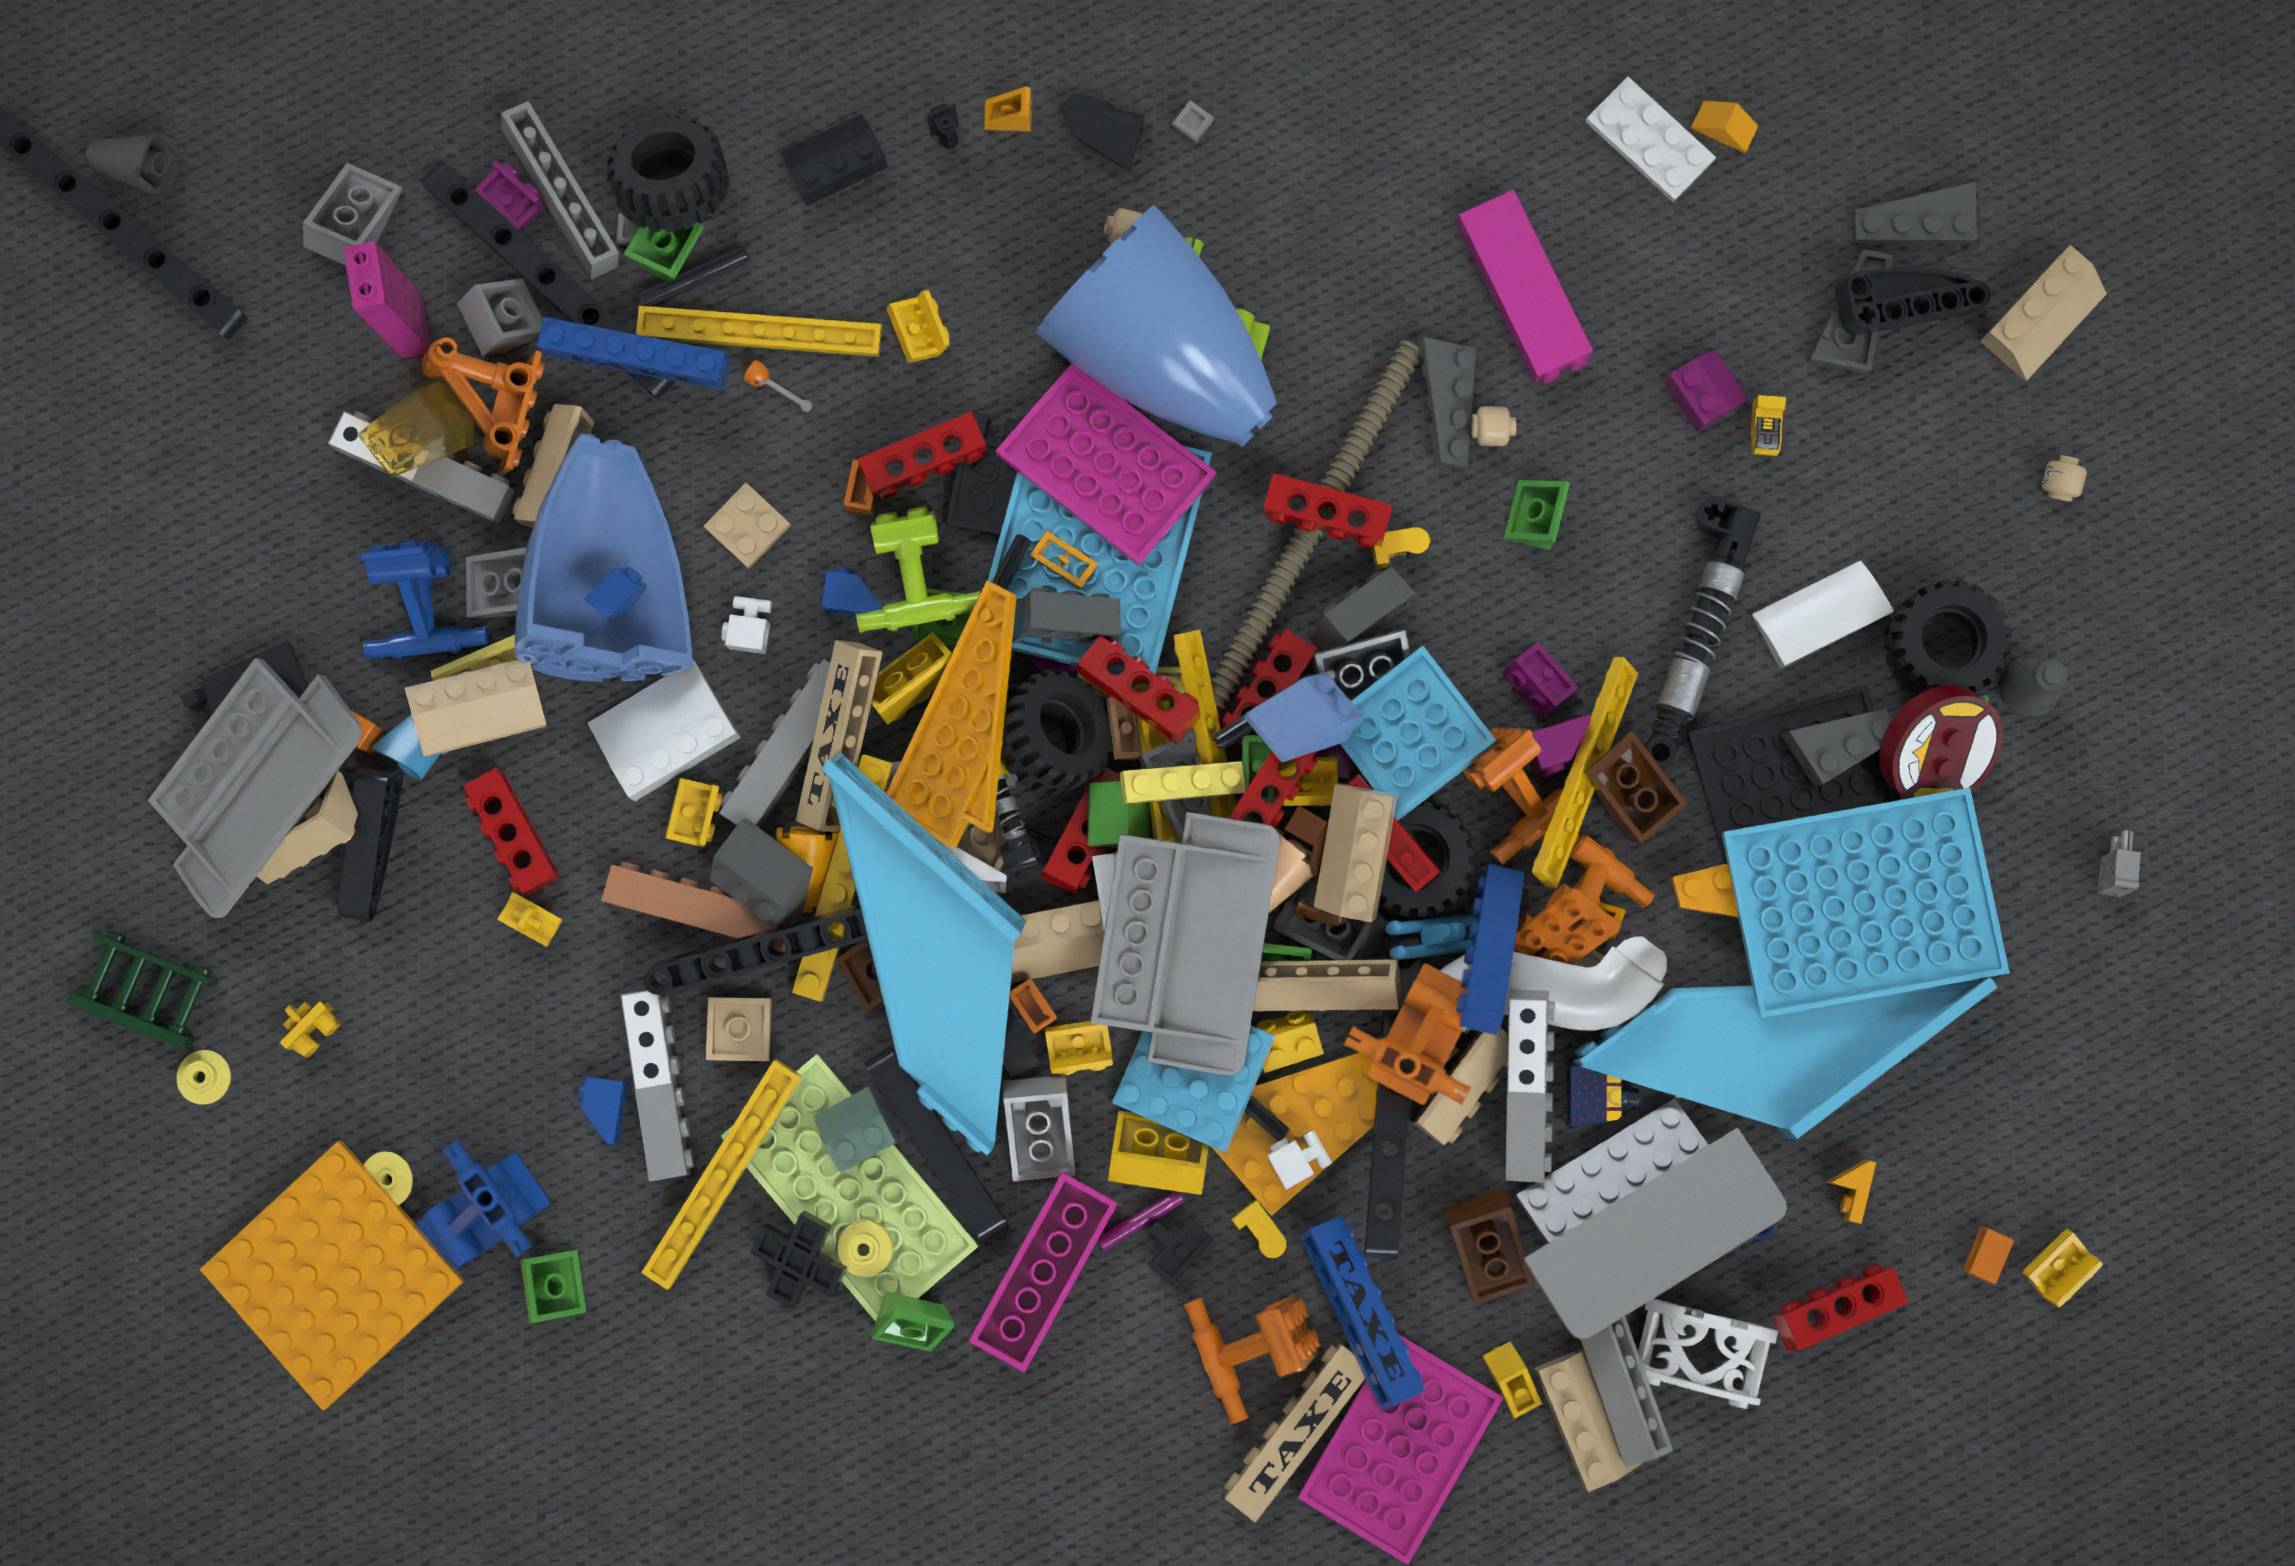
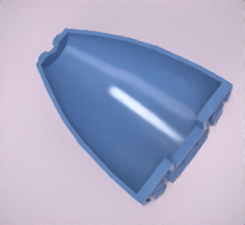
[1036,205,1277,447]
[514,433,693,682]

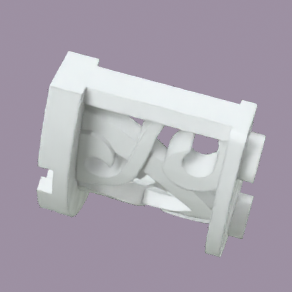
[1638,1298,1778,1409]

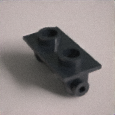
[926,103,959,149]

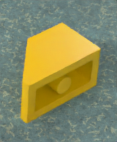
[1483,1341,1542,1419]

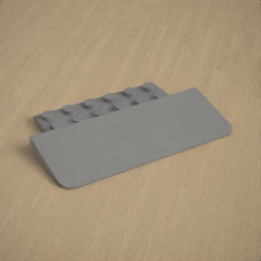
[148,658,362,918]
[1090,811,1280,1075]
[1516,1098,1787,1339]

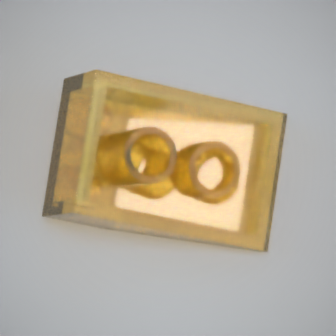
[359,380,474,478]

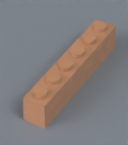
[601,861,794,951]

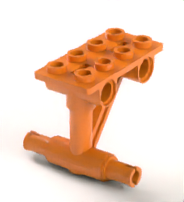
[422,337,545,477]
[1462,727,1563,866]
[1514,833,1655,965]
[1344,964,1471,1105]
[1184,1294,1321,1425]

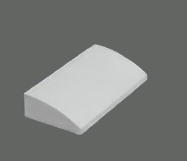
[1752,561,1894,669]

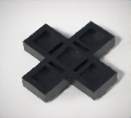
[750,1211,847,1309]

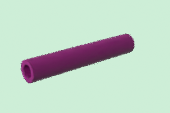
[1098,1191,1185,1251]

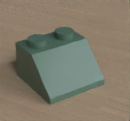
[813,1086,899,1173]

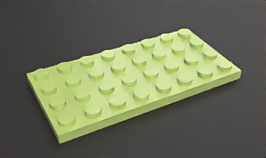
[721,1054,979,1322]

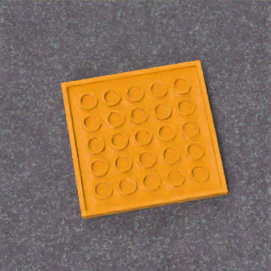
[200,1141,465,1411]

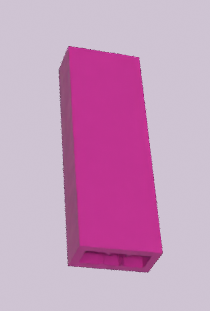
[1456,190,1593,384]
[343,241,431,358]

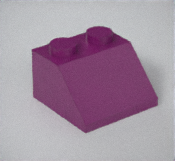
[1664,350,1749,433]
[1529,715,1591,779]

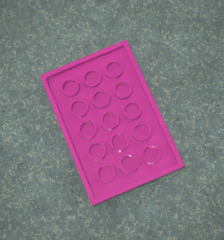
[995,364,1217,567]
[1297,1334,1504,1565]

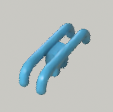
[1385,914,1476,960]

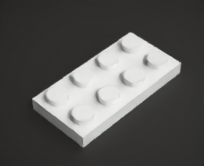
[1585,77,1716,202]

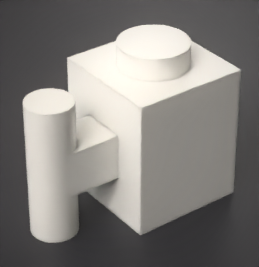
[722,596,772,654]
[1267,1130,1332,1189]

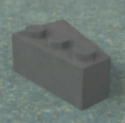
[1311,566,1415,652]
[1012,587,1120,643]
[1782,709,1892,788]

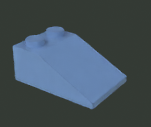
[1244,672,1363,762]

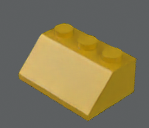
[871,632,952,725]
[1108,1110,1209,1195]

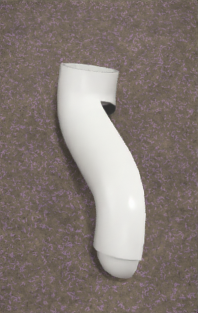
[1440,937,1667,1034]

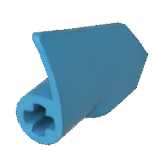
[372,714,447,780]

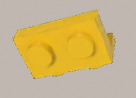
[886,290,950,364]
[1274,757,1338,806]
[665,778,722,847]
[1253,1010,1324,1073]
[1045,1021,1113,1075]
[2022,1228,2103,1307]

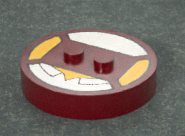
[1879,685,2003,799]

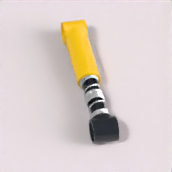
[995,760,1042,875]

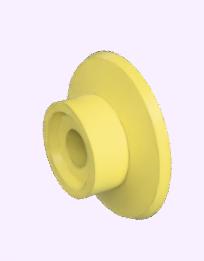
[176,1050,231,1105]
[364,1151,412,1205]
[837,1220,893,1278]

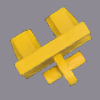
[497,892,563,947]
[279,1001,341,1057]

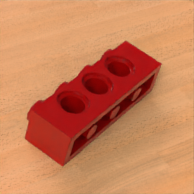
[858,411,987,499]
[1262,473,1393,548]
[1220,629,1317,750]
[1077,635,1200,745]
[1229,751,1319,828]
[1042,767,1120,895]
[464,768,561,896]
[1772,1264,1908,1351]

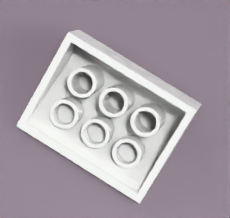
[588,659,741,801]

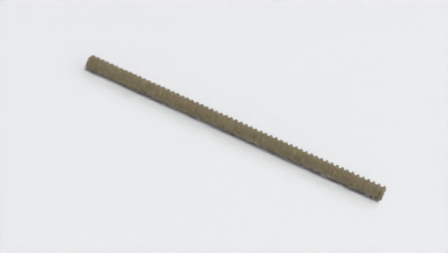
[1149,340,1423,838]

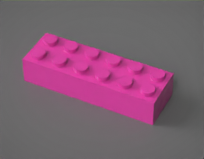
[969,1171,1118,1373]

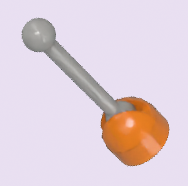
[743,360,813,412]

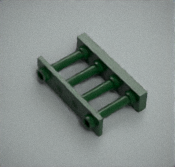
[65,931,219,1049]

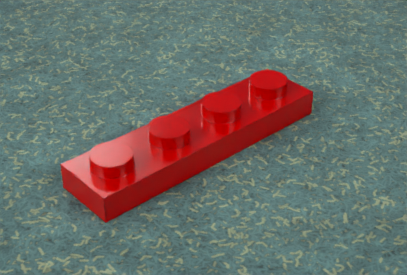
[1347,775,1441,892]

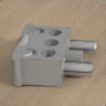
[2097,830,2141,897]

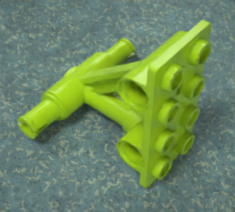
[856,506,980,633]

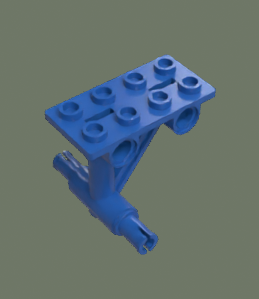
[360,541,490,660]
[415,1140,551,1271]

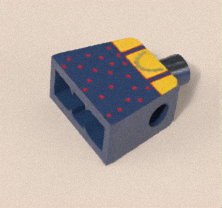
[1567,1066,1639,1126]

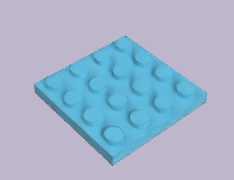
[1341,646,1498,820]
[1112,1025,1276,1153]

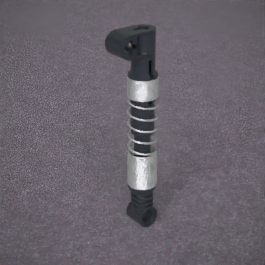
[1646,497,1761,771]

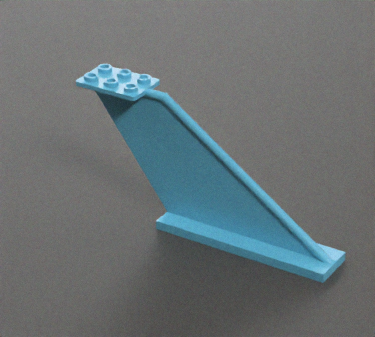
[821,751,1026,1155]
[1571,977,1997,1139]

